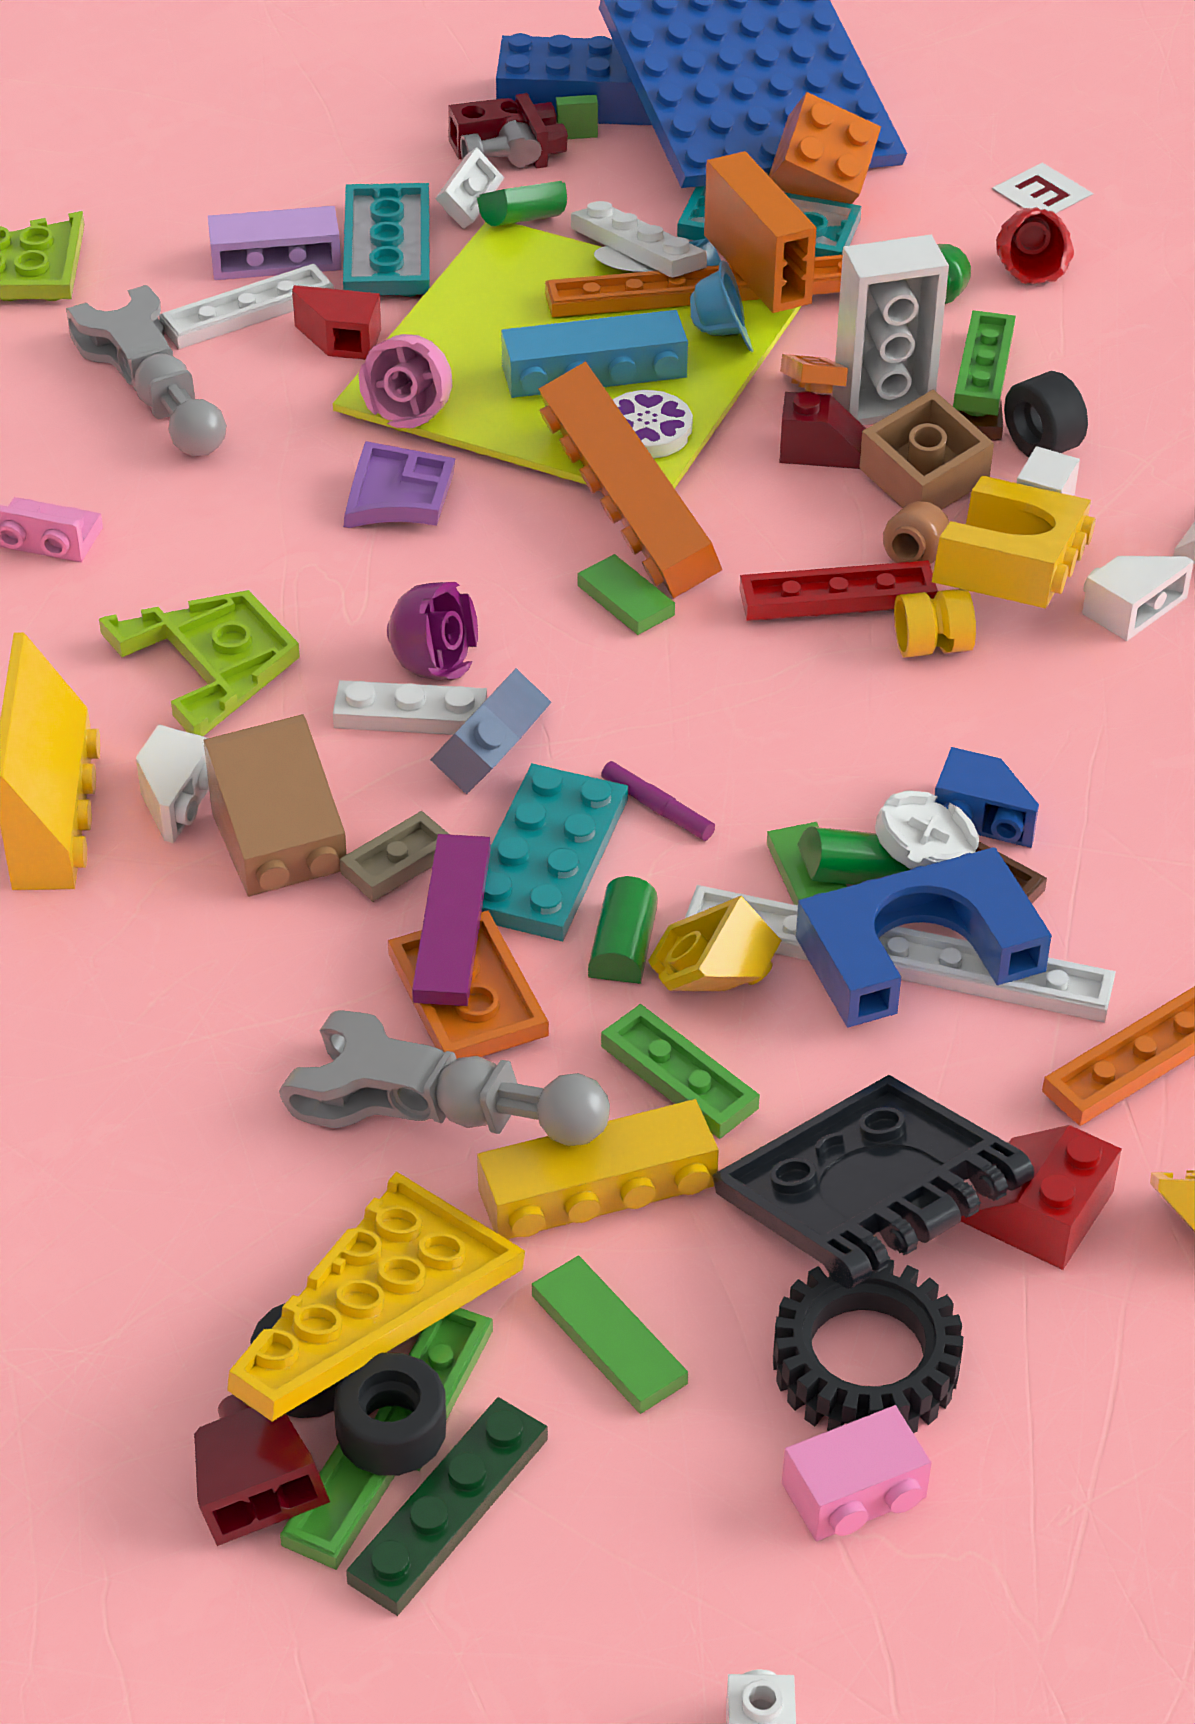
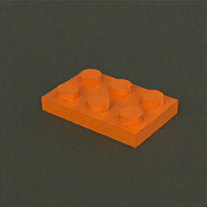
[388,910,549,1059]

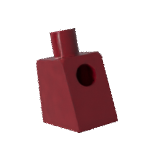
[194,1394,330,1546]

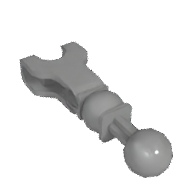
[66,285,227,457]
[279,1010,610,1147]

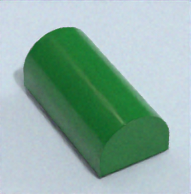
[477,181,567,226]
[797,826,911,885]
[588,876,658,984]

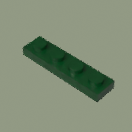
[346,1397,548,1616]

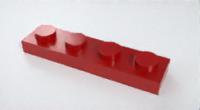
[739,560,938,621]

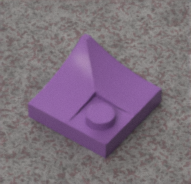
[343,441,456,528]

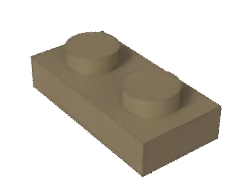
[340,811,449,902]

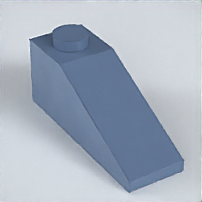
[430,668,552,795]

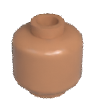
[883,501,949,564]

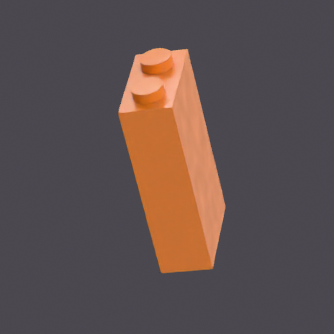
[704,151,817,313]

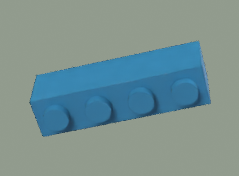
[501,310,688,398]

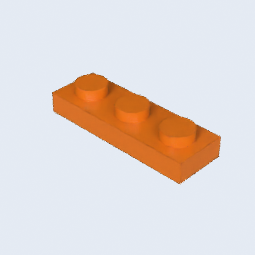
[780,354,848,393]

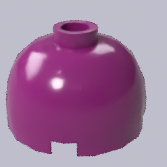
[387,582,478,680]

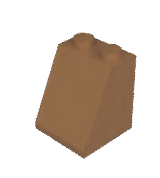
[203,714,347,897]

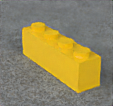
[477,1099,719,1240]

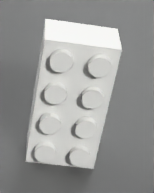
[833,234,949,425]

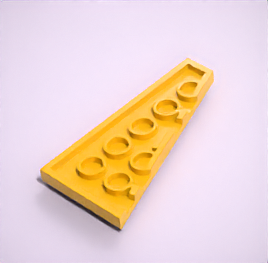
[227,1171,525,1421]

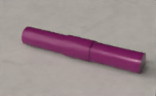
[601,761,715,841]

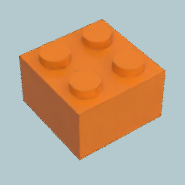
[769,92,881,204]

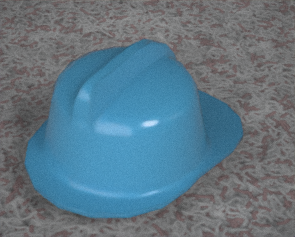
[690,260,753,353]

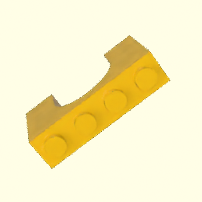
[932,476,1096,609]

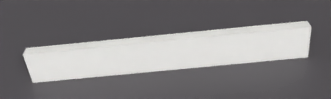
[685,885,1116,1023]

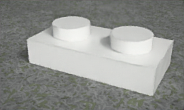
[435,147,505,229]

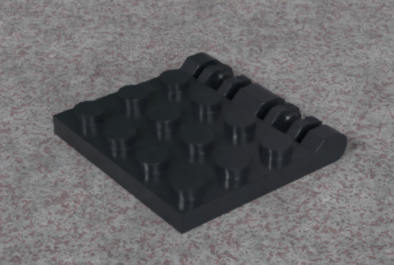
[713,1075,1034,1289]

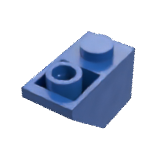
[935,747,1039,848]

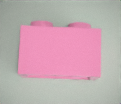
[782,1405,932,1542]

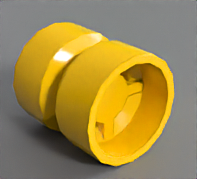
[894,589,976,658]

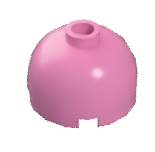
[358,334,453,428]

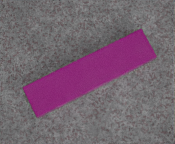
[412,834,491,1006]

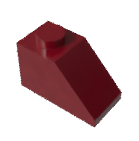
[779,391,867,469]

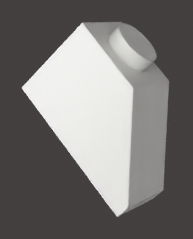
[1082,556,1194,641]

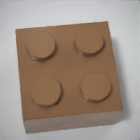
[860,389,994,510]

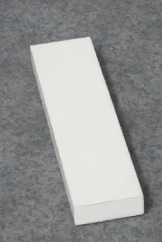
[159,264,334,349]

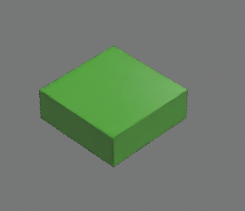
[556,95,598,139]

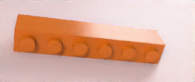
[538,361,723,599]

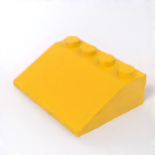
[0,632,101,890]

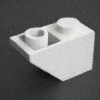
[136,724,209,843]

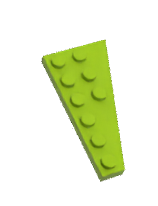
[0,211,85,301]

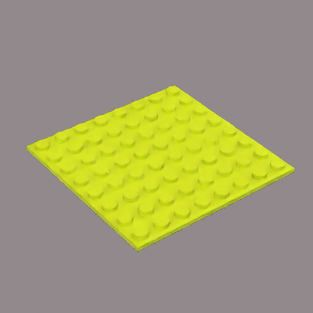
[332,222,801,489]

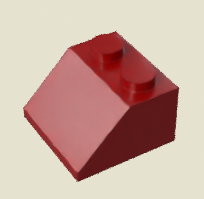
[960,1125,1122,1270]

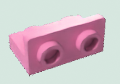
[0,497,103,563]

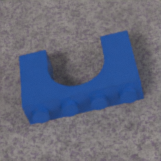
[796,847,1052,1028]

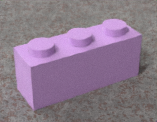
[207,205,342,280]

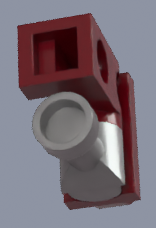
[448,93,568,169]

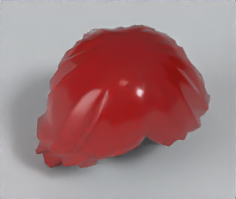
[996,207,1074,284]

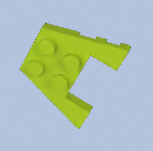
[99,590,300,736]

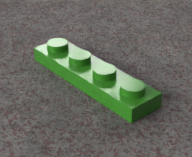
[953,310,1016,416]

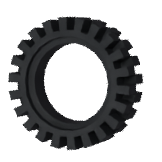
[773,1259,964,1433]

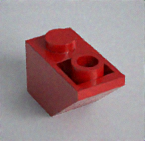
[292,285,381,360]

